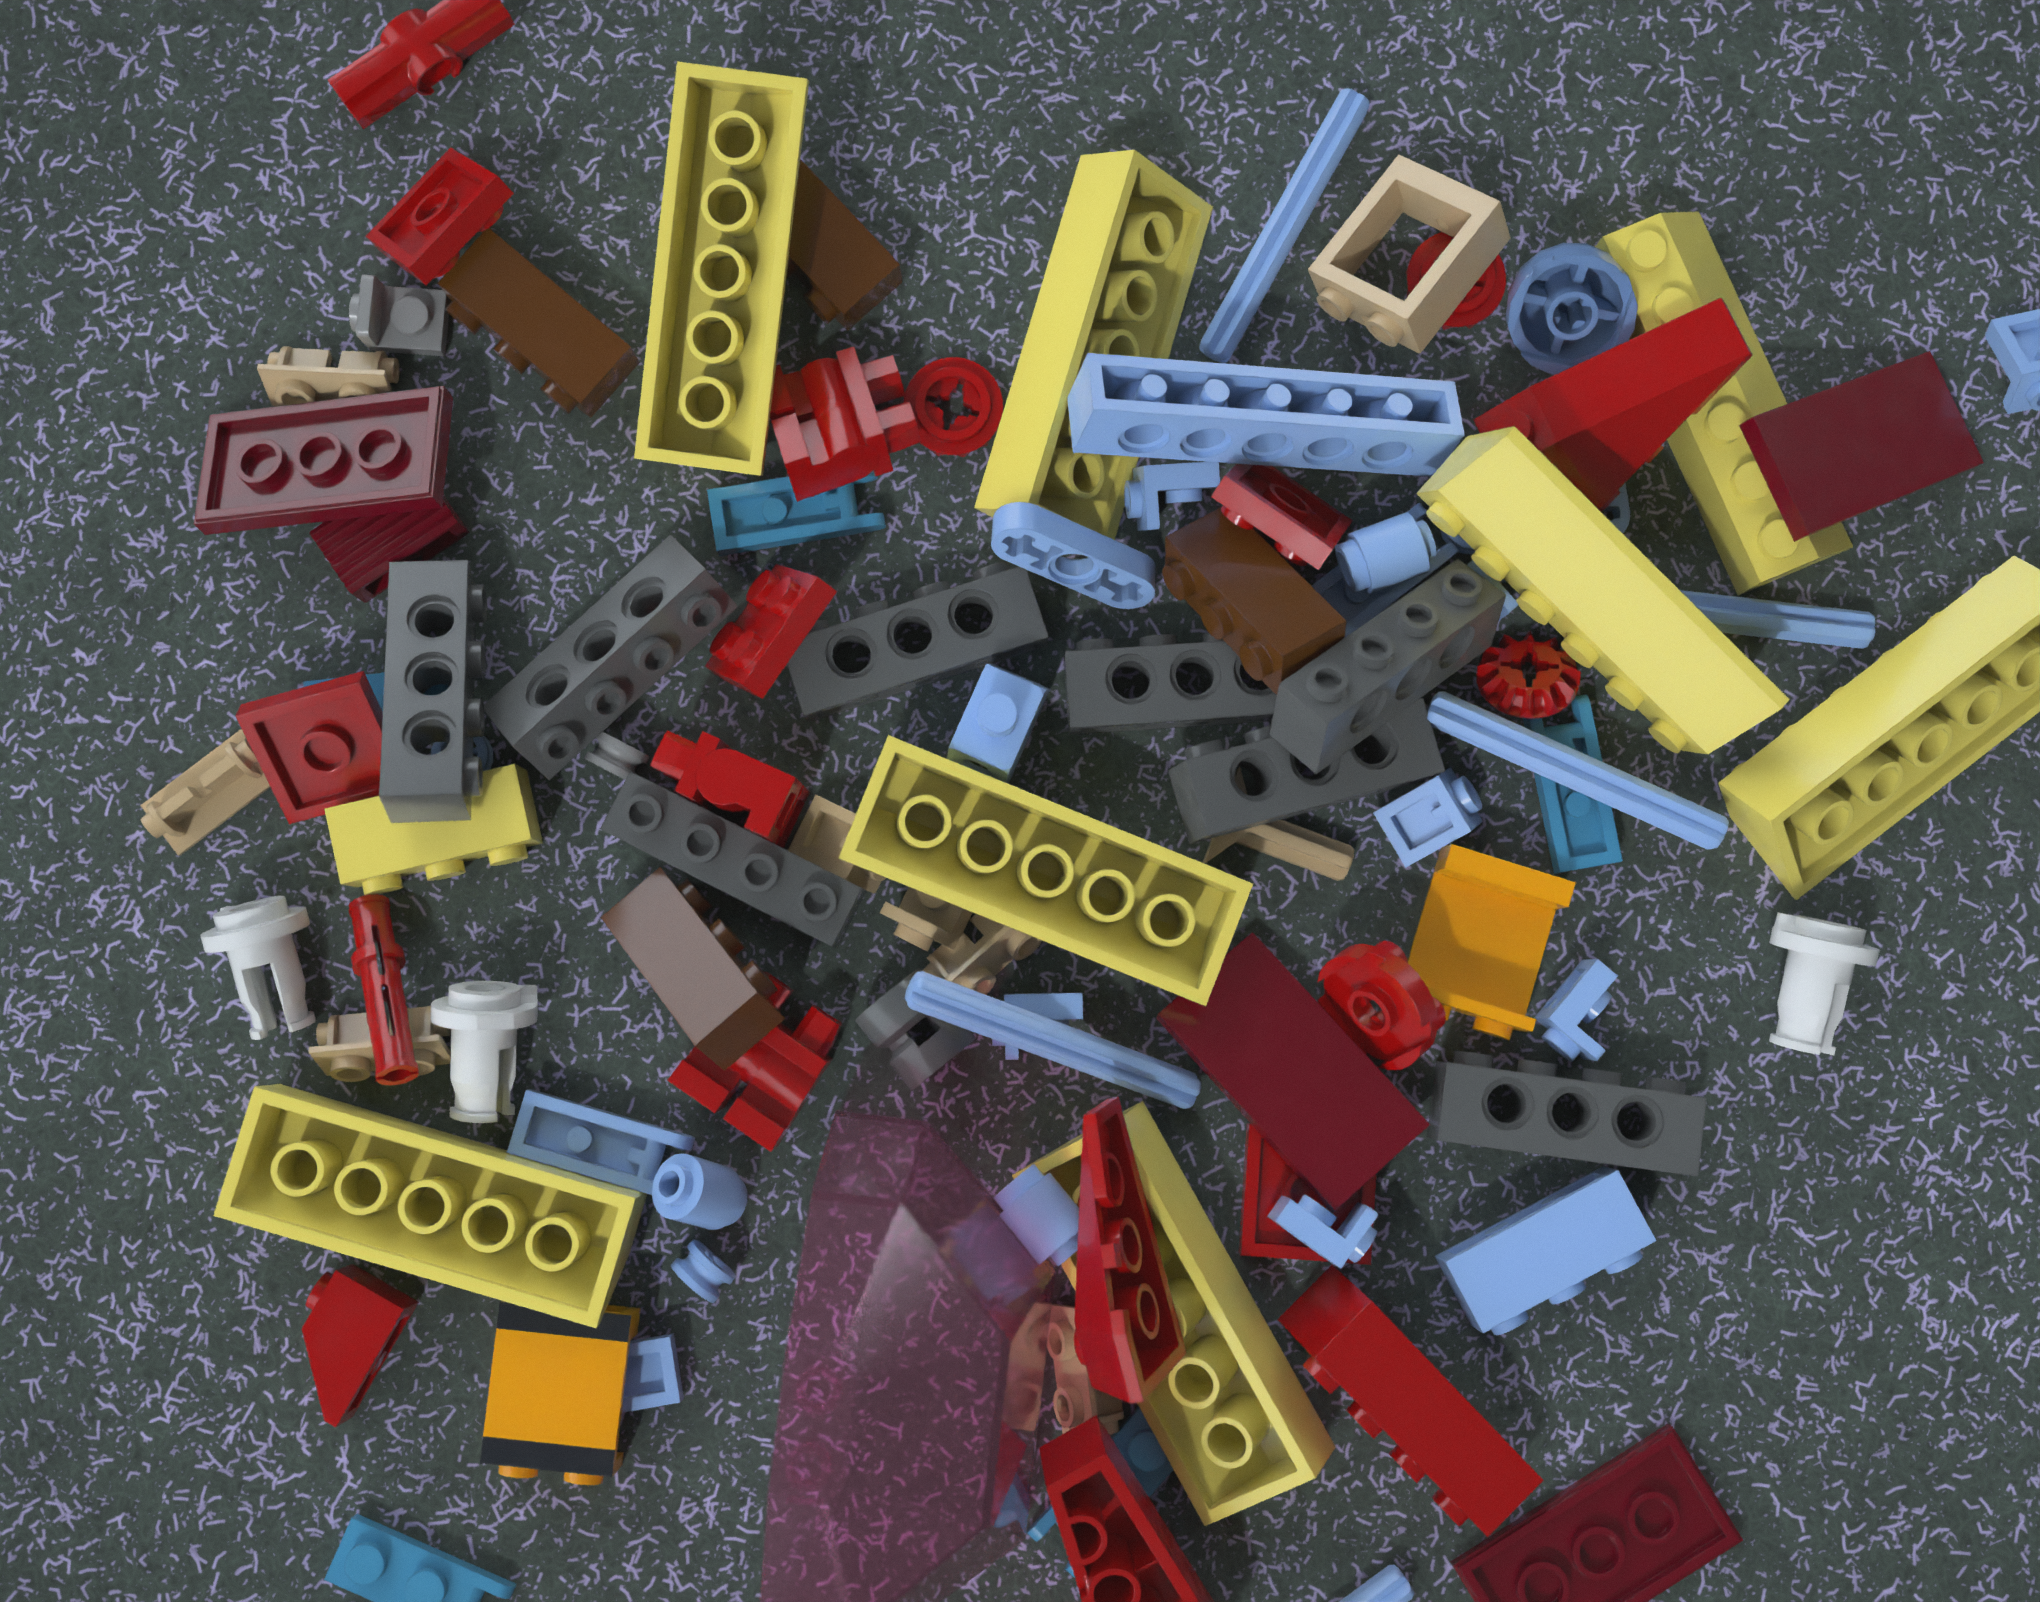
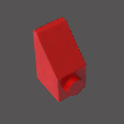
[302,1264,419,1427]

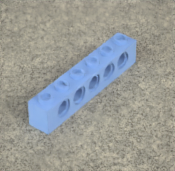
[1067,353,1465,477]

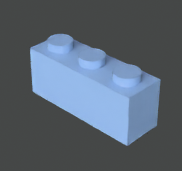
[1435,1166,1656,1335]

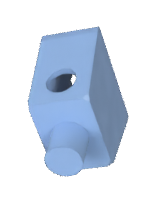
[947,664,1051,784]

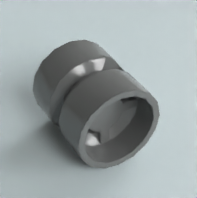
[855,968,976,1091]

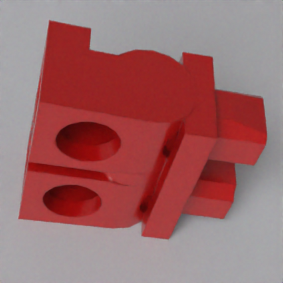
[770,347,921,502]
[650,730,810,849]
[667,972,842,1152]

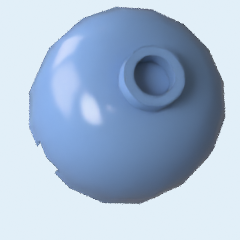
[1506,243,1638,375]

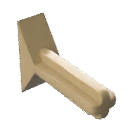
[1203,767,1354,881]

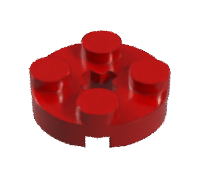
[1318,940,1446,1070]

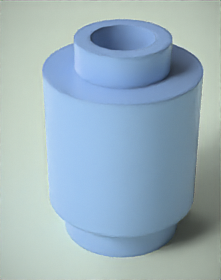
[1335,512,1436,593]
[652,1153,747,1230]
[994,1164,1079,1266]

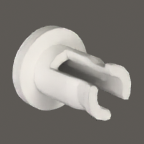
[200,896,316,1040]
[1769,912,1880,1055]
[431,981,538,1123]

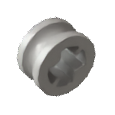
[584,732,650,780]

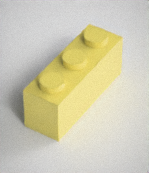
[325,764,543,895]

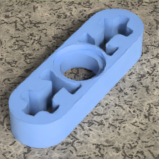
[991,502,1156,609]

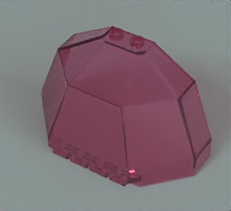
[760,1109,1056,1602]

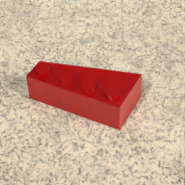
[1278,1265,1544,1537]
[1039,1415,1214,1602]

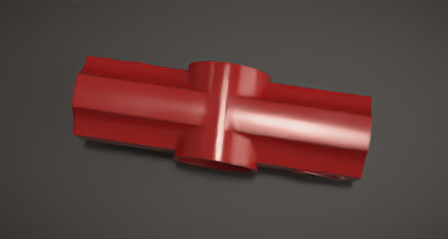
[327,0,515,129]

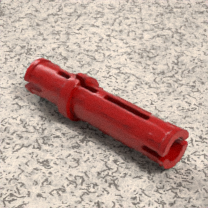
[348,894,419,1085]

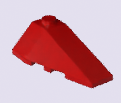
[1473,298,1753,511]
[1074,1096,1187,1403]

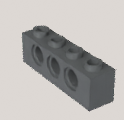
[484,534,738,780]
[1269,559,1506,774]
[379,560,487,823]
[787,562,1048,723]
[1063,632,1277,735]
[1168,698,1445,845]
[600,771,866,948]
[1427,1051,1707,1176]

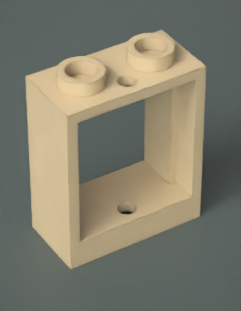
[1308,154,1511,354]

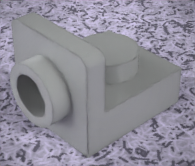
[349,275,451,356]

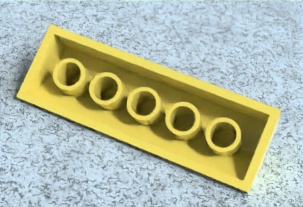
[634,61,809,476]
[974,150,1213,540]
[1595,212,1853,595]
[1416,426,1790,754]
[1718,556,2040,900]
[838,735,1253,1006]
[213,1084,647,1328]
[1012,1101,1336,1526]

